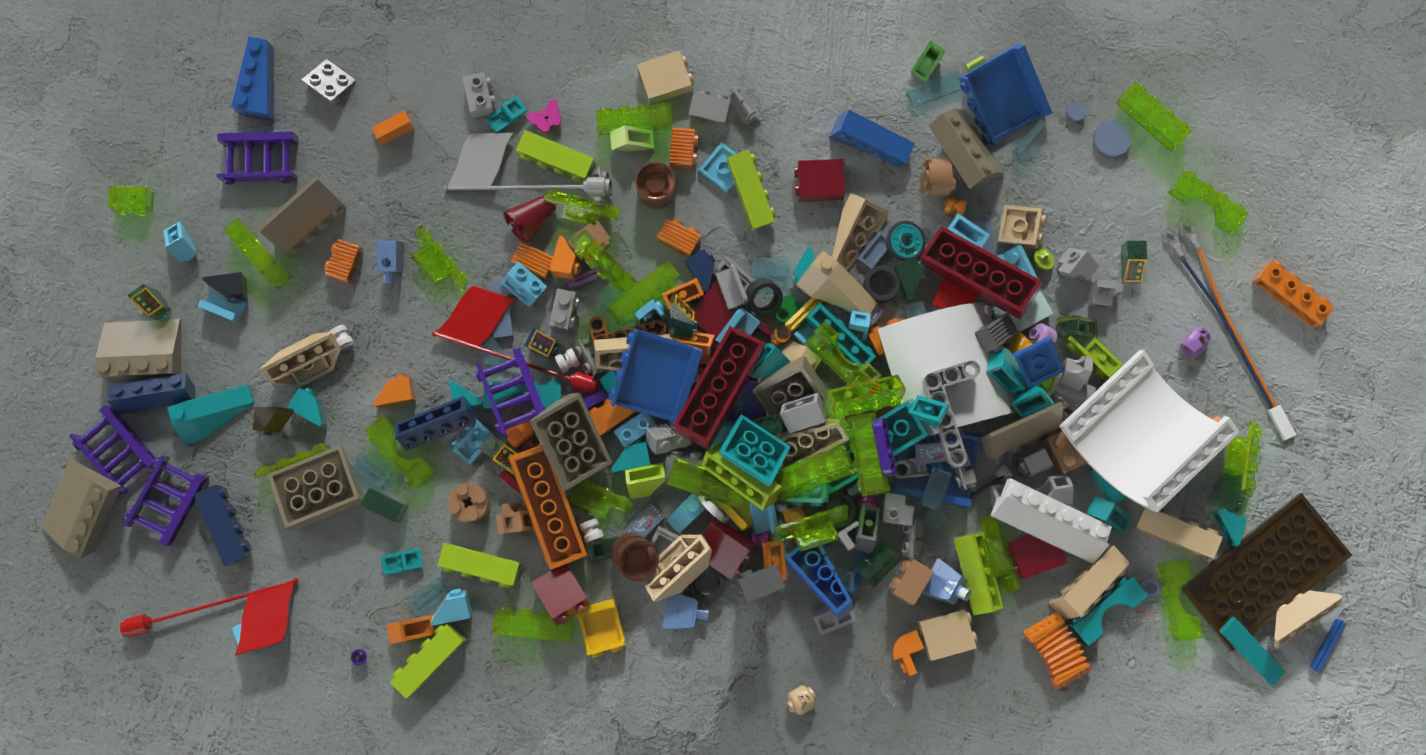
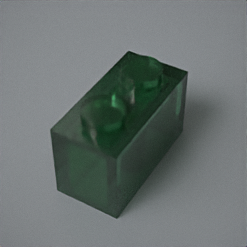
[360,488,409,523]

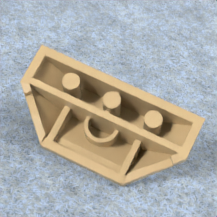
[261,332,341,388]
[645,535,712,602]
[1274,591,1342,649]

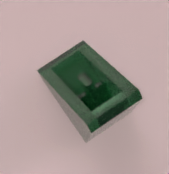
[586,537,618,562]

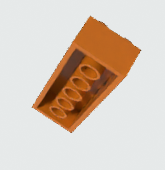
[508,445,587,570]

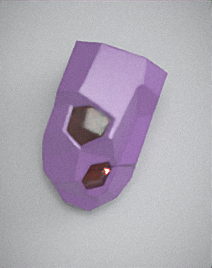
[1179,328,1210,358]

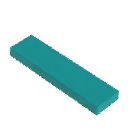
[1219,617,1286,686]

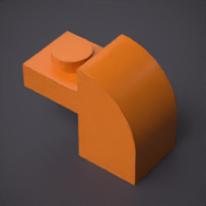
[892,630,924,678]

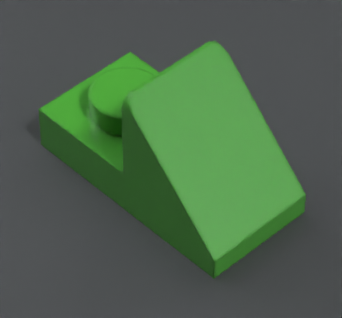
[911,40,946,82]

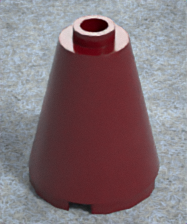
[503,194,557,243]

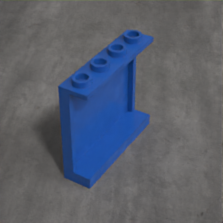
[958,44,1052,146]
[608,328,703,424]
[891,432,981,508]

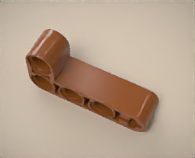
[589,316,667,345]

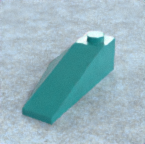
[167,385,254,446]

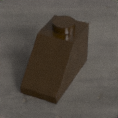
[253,407,294,436]

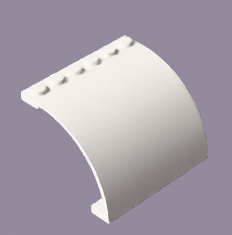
[878,302,1017,435]
[1059,350,1239,512]

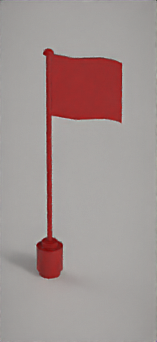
[432,285,599,395]
[120,578,298,656]

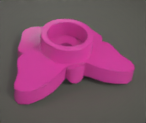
[526,99,562,133]

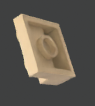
[998,205,1047,249]

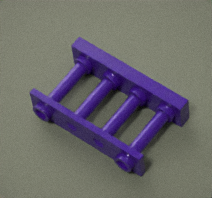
[216,131,298,185]
[475,347,545,439]
[69,405,157,495]
[123,455,209,546]

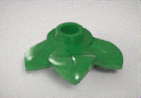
[774,293,807,330]

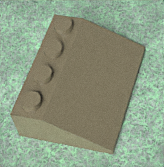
[929,109,1005,189]
[257,176,346,258]
[95,319,181,379]
[752,355,843,431]
[530,393,612,491]
[980,402,1063,461]
[267,445,366,531]
[41,459,121,558]

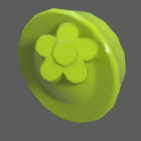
[1033,248,1054,270]

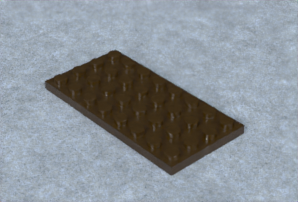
[1180,493,1352,652]

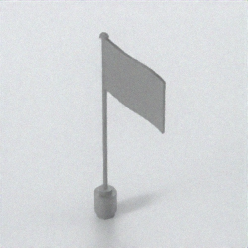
[444,133,612,196]

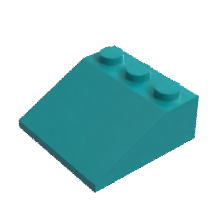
[718,414,791,487]

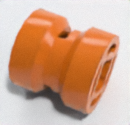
[943,196,967,217]

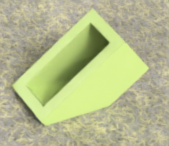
[610,125,654,152]

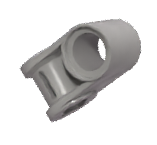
[892,457,930,479]

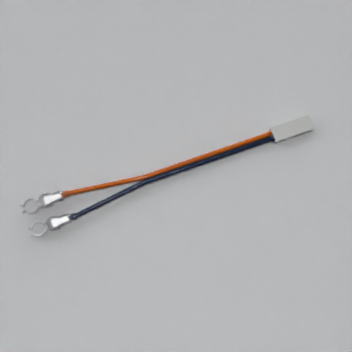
[1163,218,1296,441]

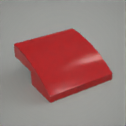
[931,277,977,310]

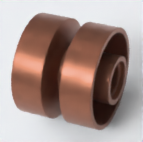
[635,161,676,209]
[611,532,659,581]

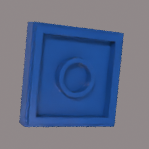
[1013,337,1065,388]

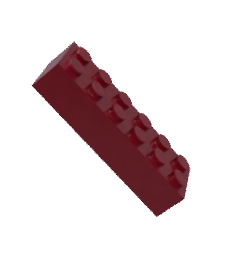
[921,226,1042,320]
[673,326,765,450]

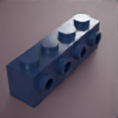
[107,373,195,415]
[395,396,476,451]
[194,485,252,566]

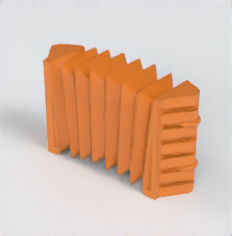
[1023,612,1091,690]

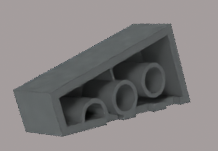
[737,564,785,603]

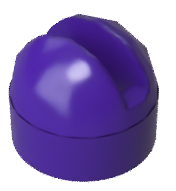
[351,648,367,665]

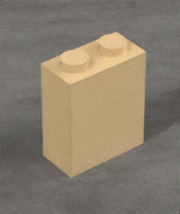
[637,51,694,105]
[917,609,978,661]

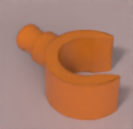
[771,328,791,346]

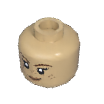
[786,685,817,715]

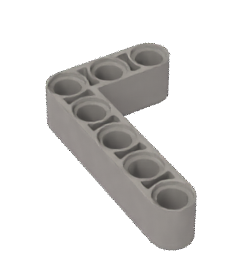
[922,360,980,468]

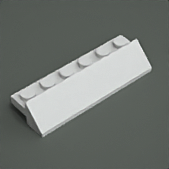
[991,478,1112,564]

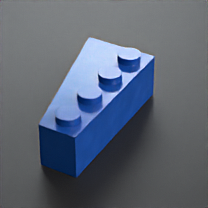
[231,36,275,121]
[829,110,915,167]
[785,532,854,621]

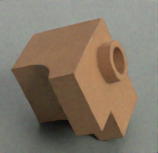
[496,503,534,535]

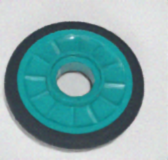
[886,221,926,262]

